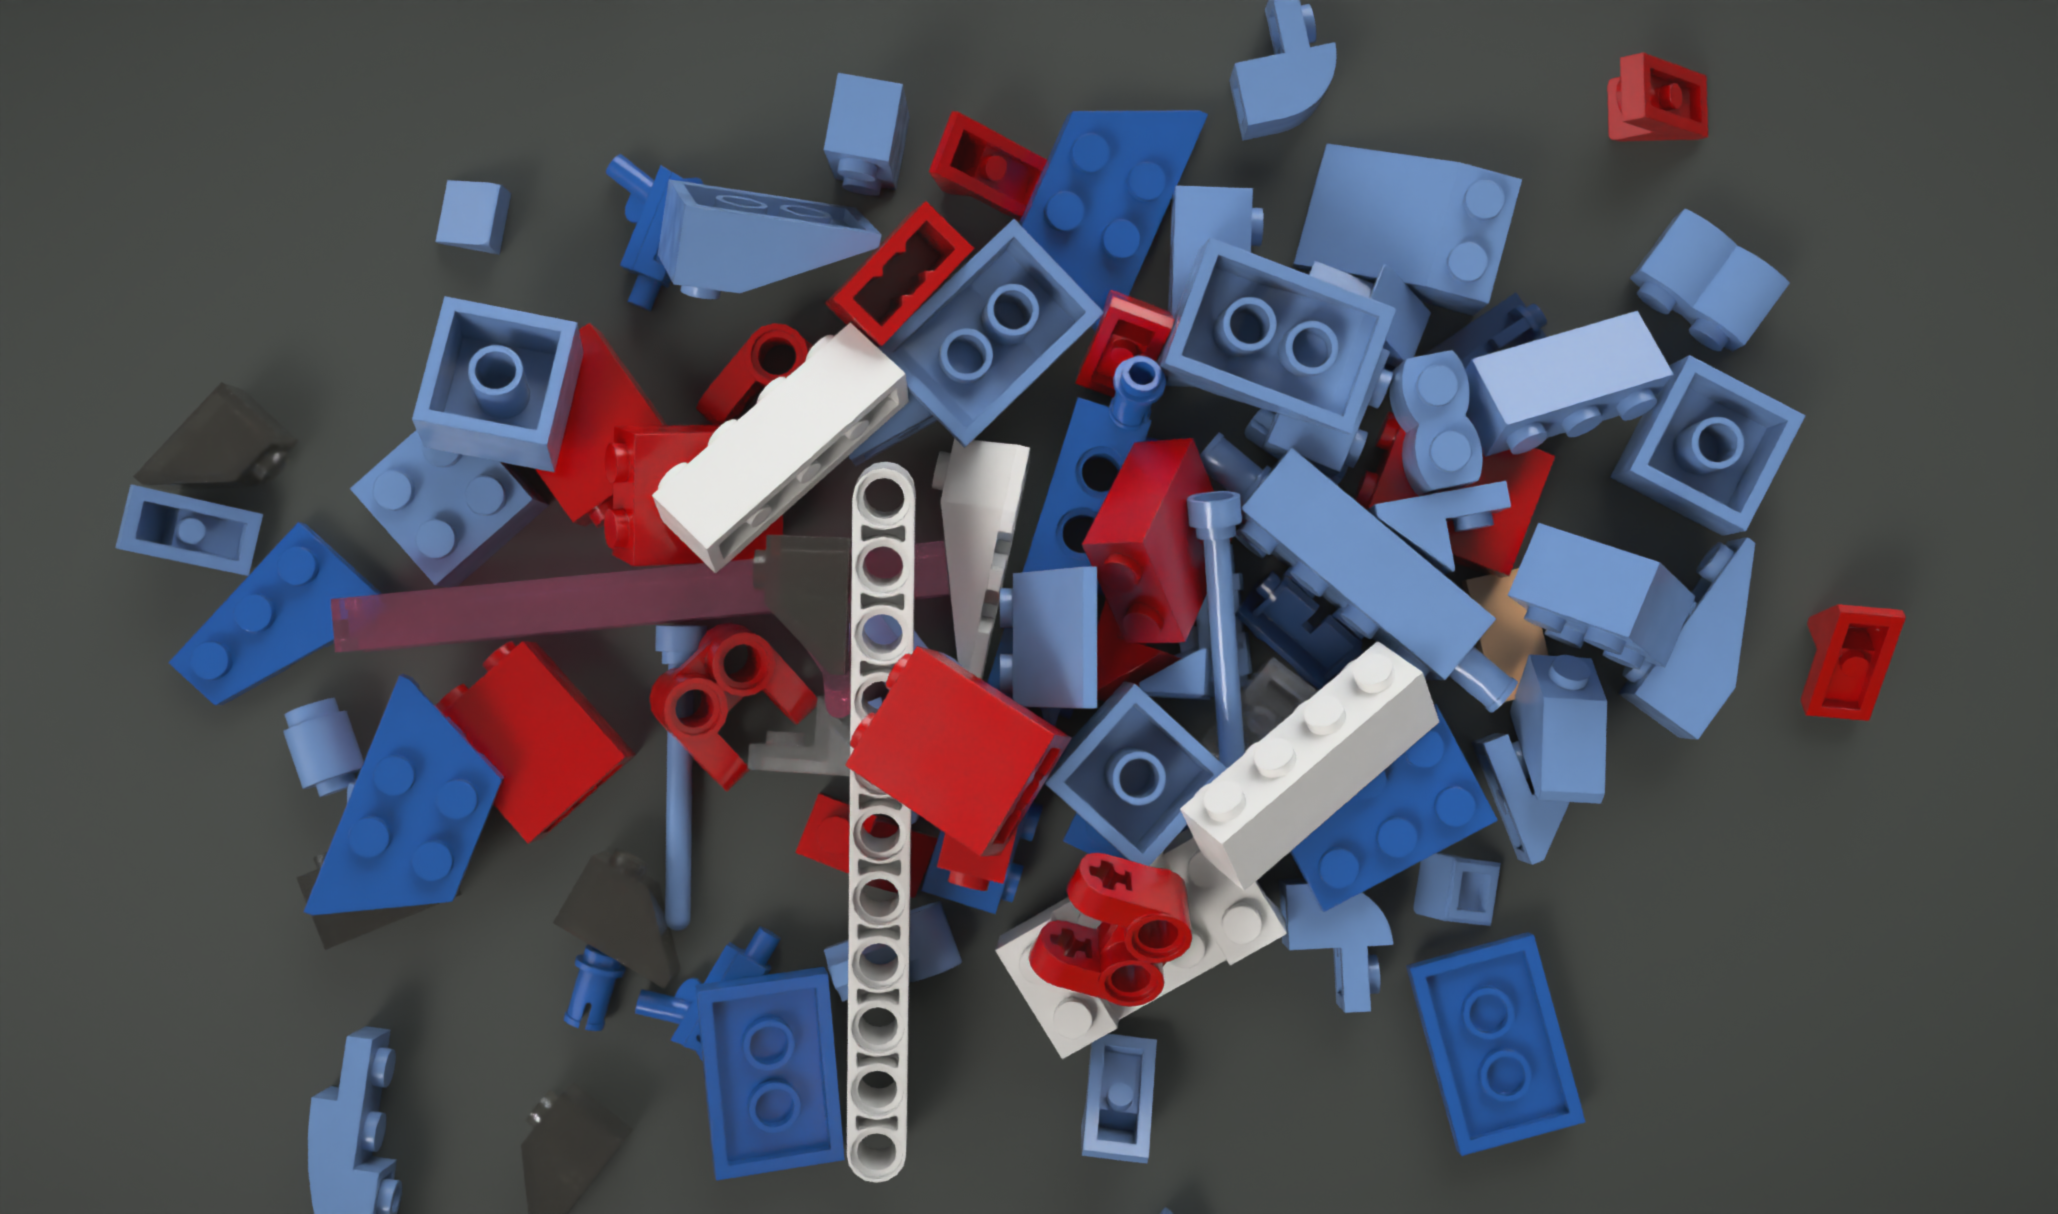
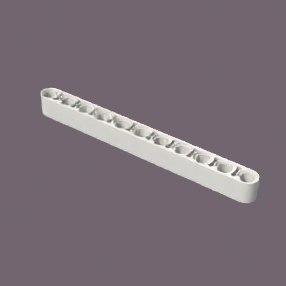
[847,461,916,1183]

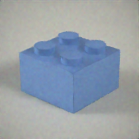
[412,296,584,472]
[1610,355,1806,536]
[350,430,549,589]
[1508,523,1695,670]
[1044,681,1227,866]

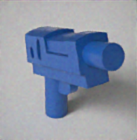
[606,154,704,312]
[635,926,781,1061]

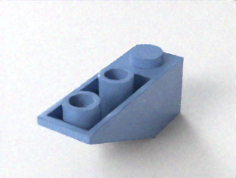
[1618,537,1755,740]

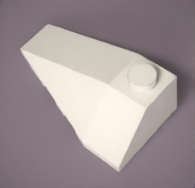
[932,438,1030,680]

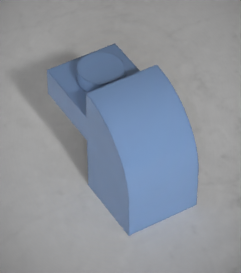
[1229,0,1337,141]
[1279,878,1393,1013]

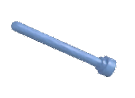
[1187,491,1245,768]
[655,625,707,931]

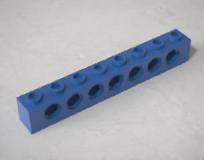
[921,397,1158,914]

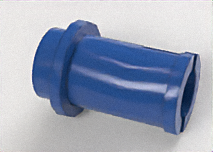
[1109,356,1166,430]
[563,944,626,1031]

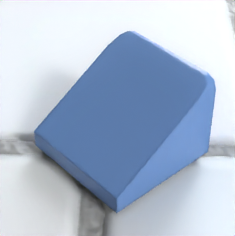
[435,180,511,255]
[1139,647,1214,700]
[1414,853,1501,926]

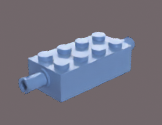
[1200,432,1518,713]

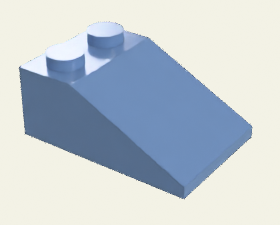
[1292,144,1522,316]
[658,179,882,299]
[878,219,1104,448]
[1157,237,1396,435]
[1000,567,1097,708]

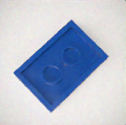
[1290,704,1498,912]
[1406,932,1586,1156]
[695,967,845,1181]

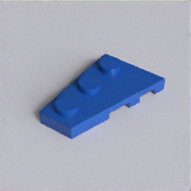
[168,522,397,706]

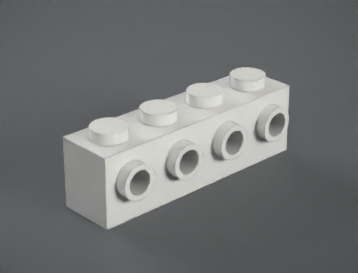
[652,323,909,573]
[1180,641,1439,891]

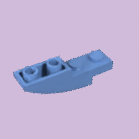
[308,1026,402,1214]

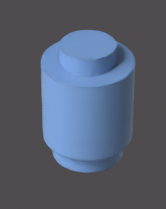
[283,698,364,797]

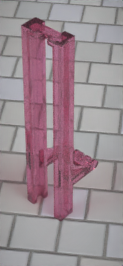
[331,541,951,718]

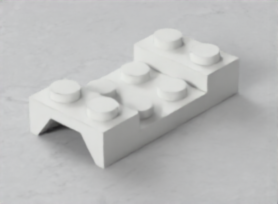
[995,828,1287,1059]

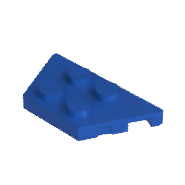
[1019,110,1208,332]
[303,674,504,915]

